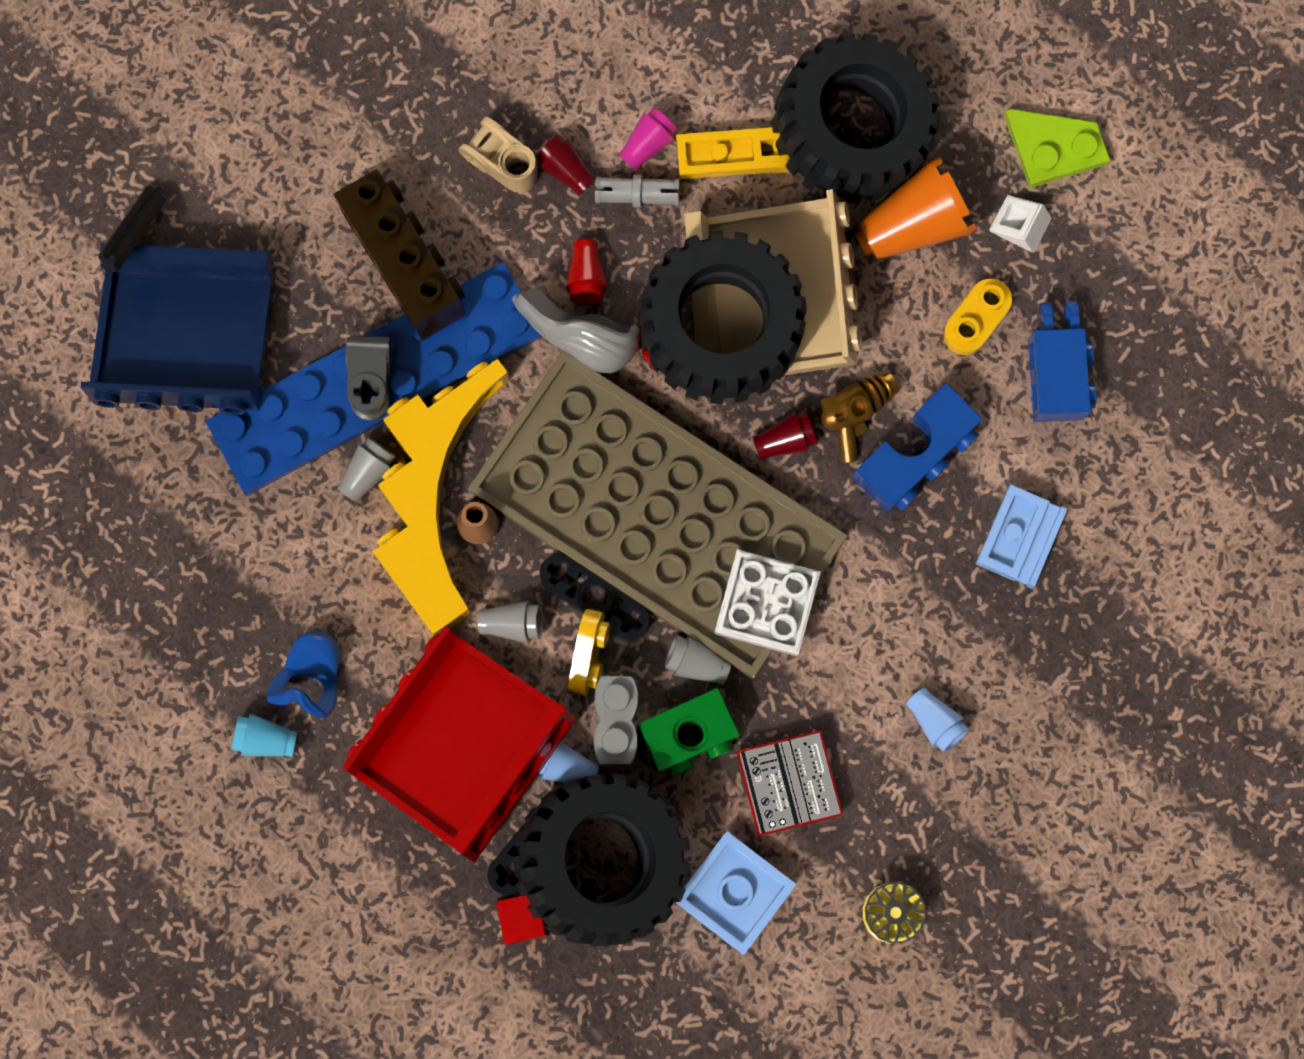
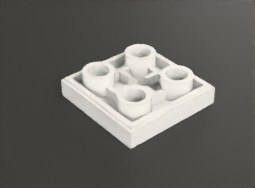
[714,549,820,656]

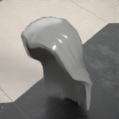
[512,288,641,374]

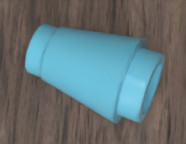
[231,714,297,757]

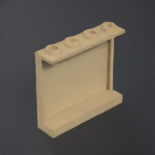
[684,189,862,375]

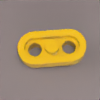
[944,279,1012,355]
[568,609,611,696]

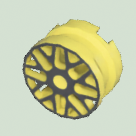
[862,882,926,944]

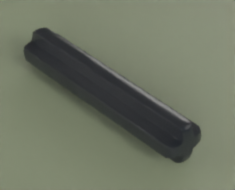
[98,185,165,272]

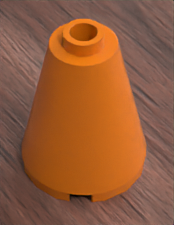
[855,156,977,260]

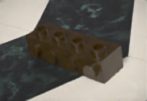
[333,169,466,341]

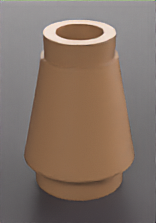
[457,502,499,544]

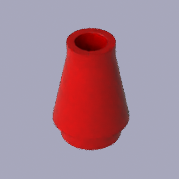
[566,239,608,305]

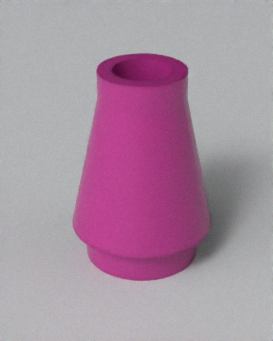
[618,107,678,171]

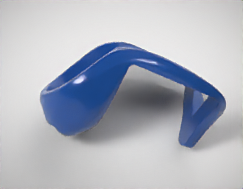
[266,631,342,718]

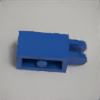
[1028,301,1097,422]

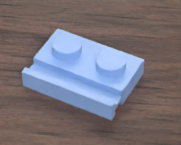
[975,484,1067,589]

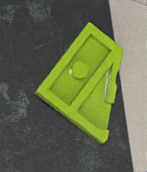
[1004,109,1110,188]

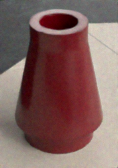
[535,134,596,196]
[752,412,819,460]

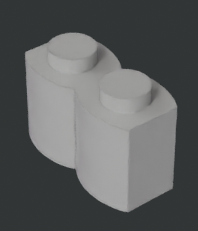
[594,676,638,768]

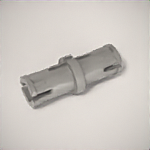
[595,174,680,208]

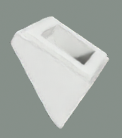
[989,195,1052,253]

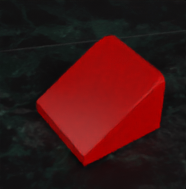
[496,895,548,945]

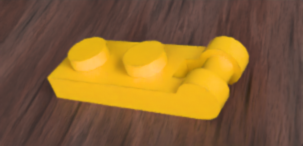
[676,127,790,180]

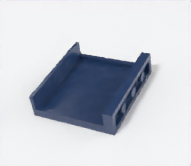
[80,243,276,415]

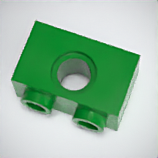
[638,688,739,778]

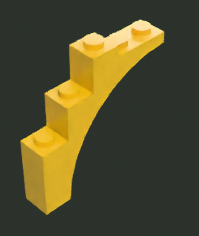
[372,359,509,636]

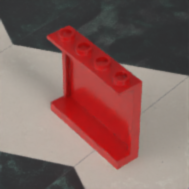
[342,626,577,863]

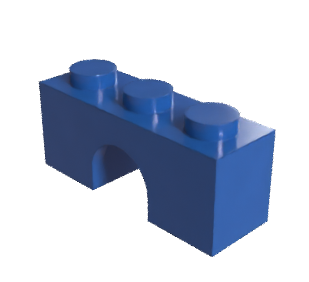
[852,383,982,514]

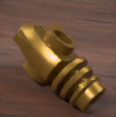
[821,371,899,463]

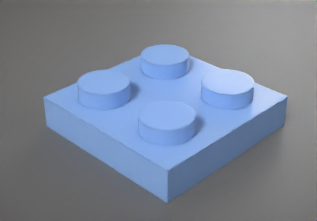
[675,831,797,955]

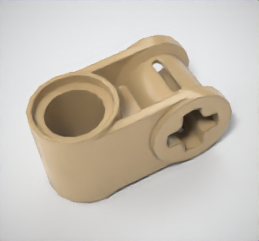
[458,117,539,193]

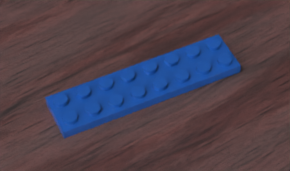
[205,262,542,497]

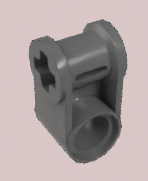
[345,337,392,422]

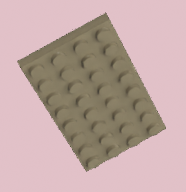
[467,351,848,679]

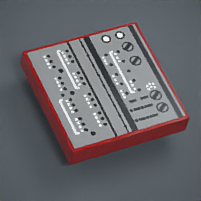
[736,730,843,837]

